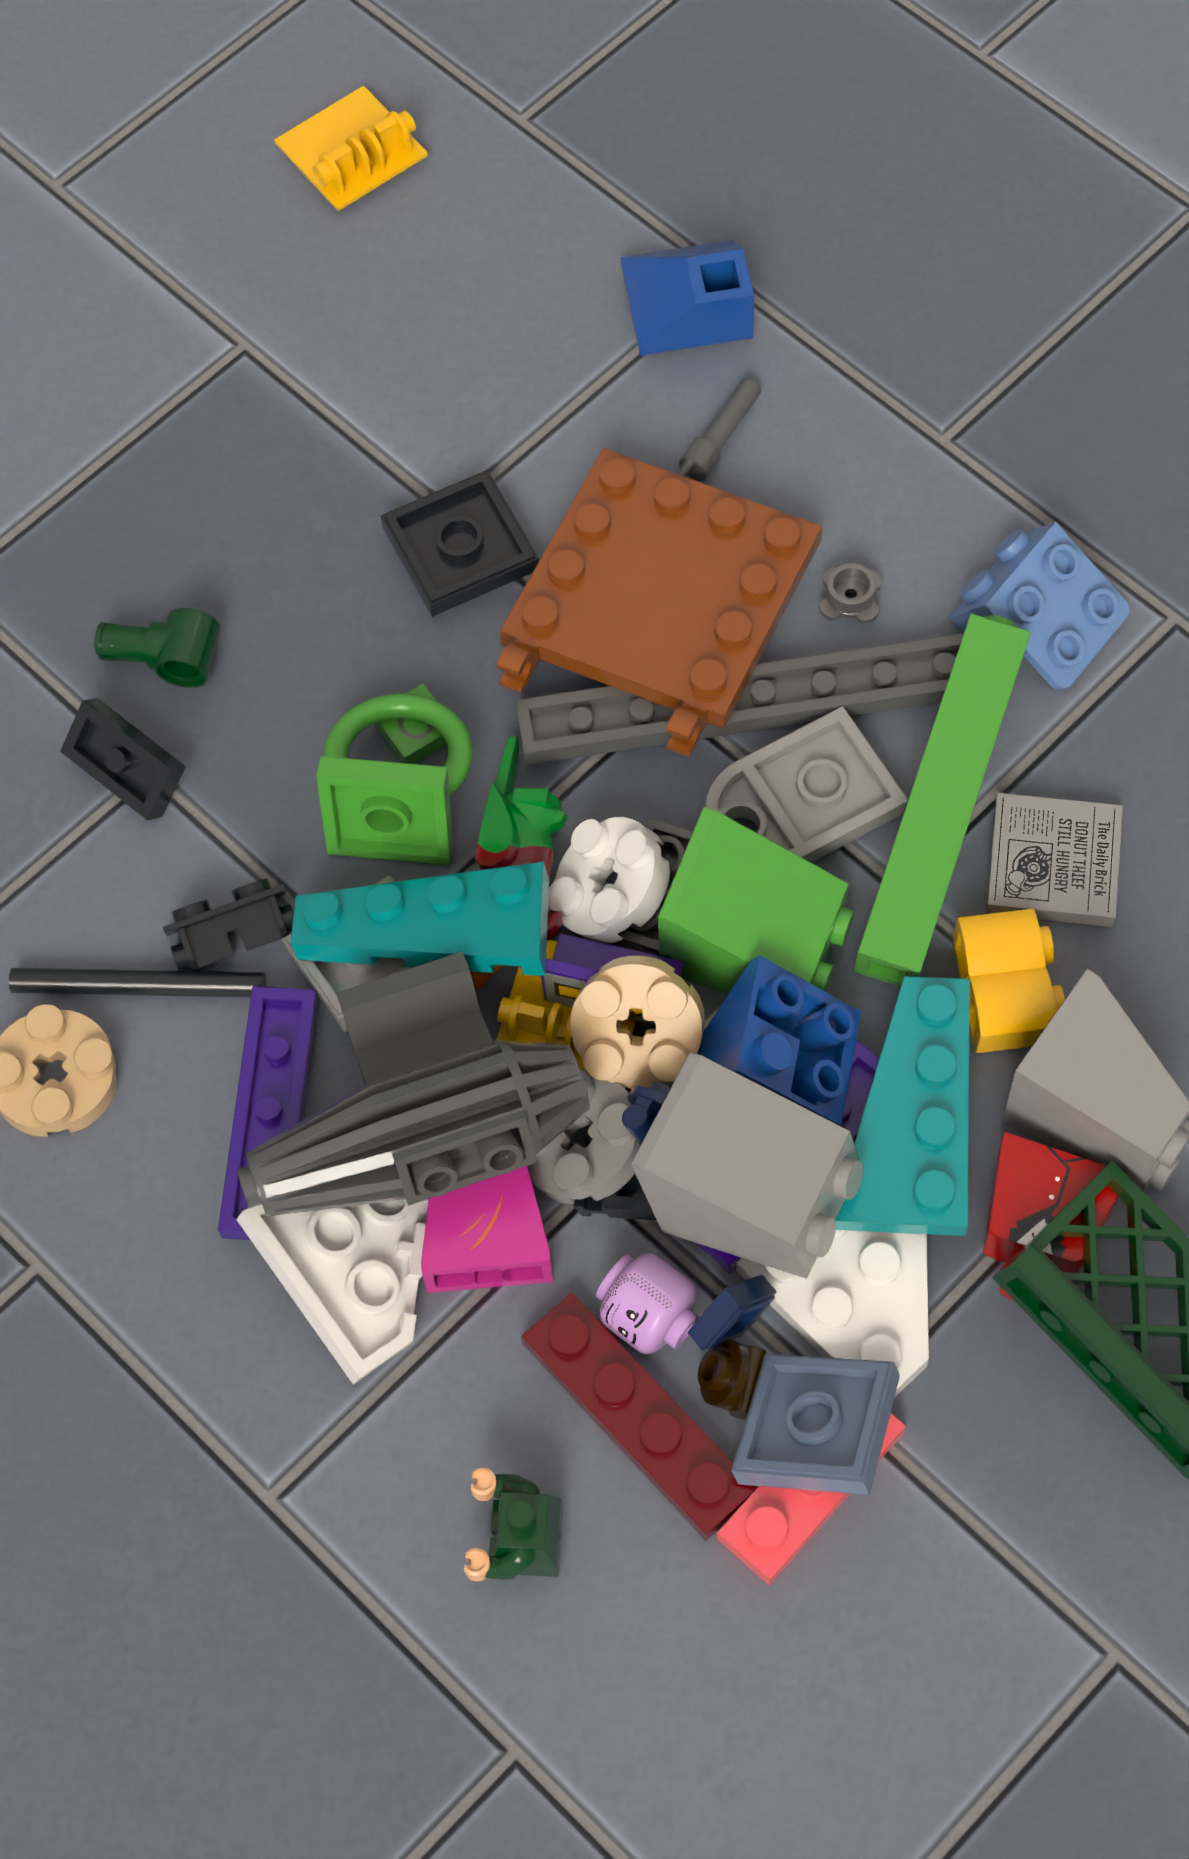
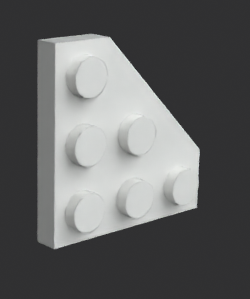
[236,1199,428,1385]
[736,1230,929,1397]

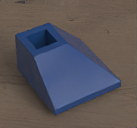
[620,240,754,356]
[697,955,861,1126]

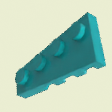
[290,862,549,976]
[835,976,970,1236]

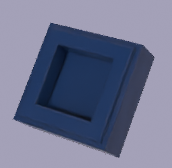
[687,1274,777,1350]

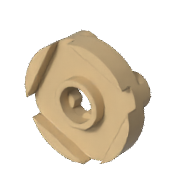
[570,956,705,1089]
[0,1004,118,1137]

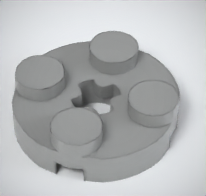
[527,1069,640,1204]

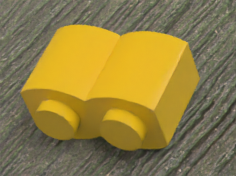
[953,908,1065,1053]

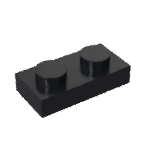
[60,698,186,821]

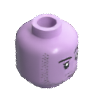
[596,1253,700,1354]

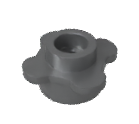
[819,563,882,624]

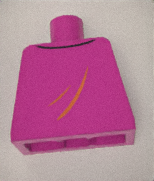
[421,1166,554,1293]

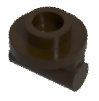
[697,1339,767,1419]

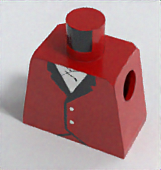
[983,1132,1128,1301]

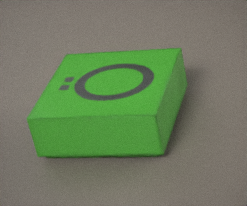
[374,683,447,764]

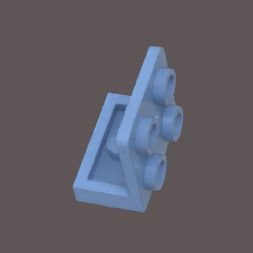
[948,522,1129,690]

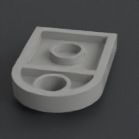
[706,706,908,863]

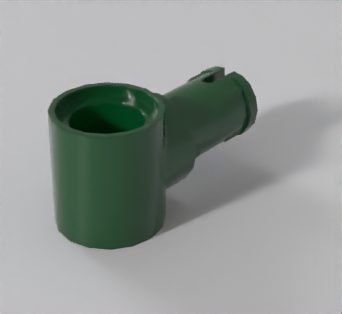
[94,608,220,688]

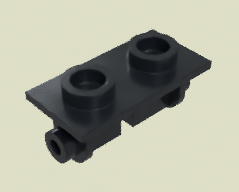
[163,878,294,971]

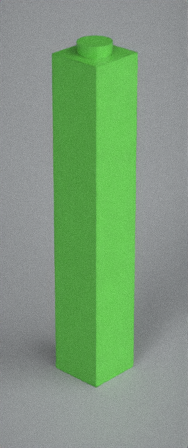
[853,614,1031,987]

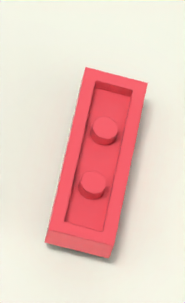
[717,1414,906,1586]

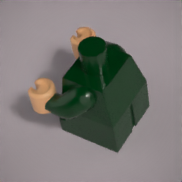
[464,1467,563,1582]

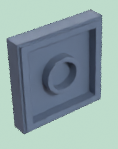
[731,1354,900,1495]

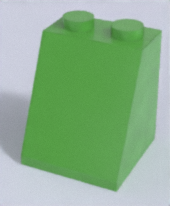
[658,807,855,994]

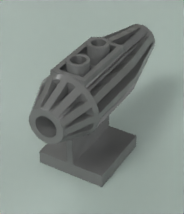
[237,952,590,1217]

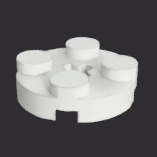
[548,817,670,944]

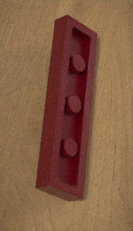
[521,1292,757,1541]

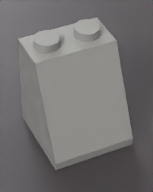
[1003,969,1189,1194]
[631,1052,863,1279]

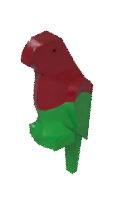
[474,736,568,941]

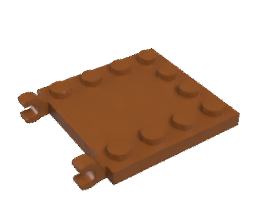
[496,448,822,757]

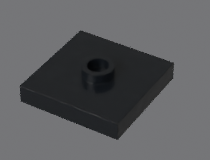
[380,469,539,617]

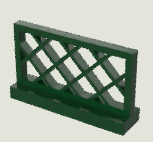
[992,1160,1189,1479]

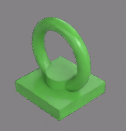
[316,693,473,865]

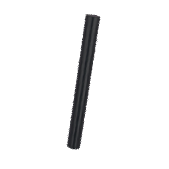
[9,968,266,997]

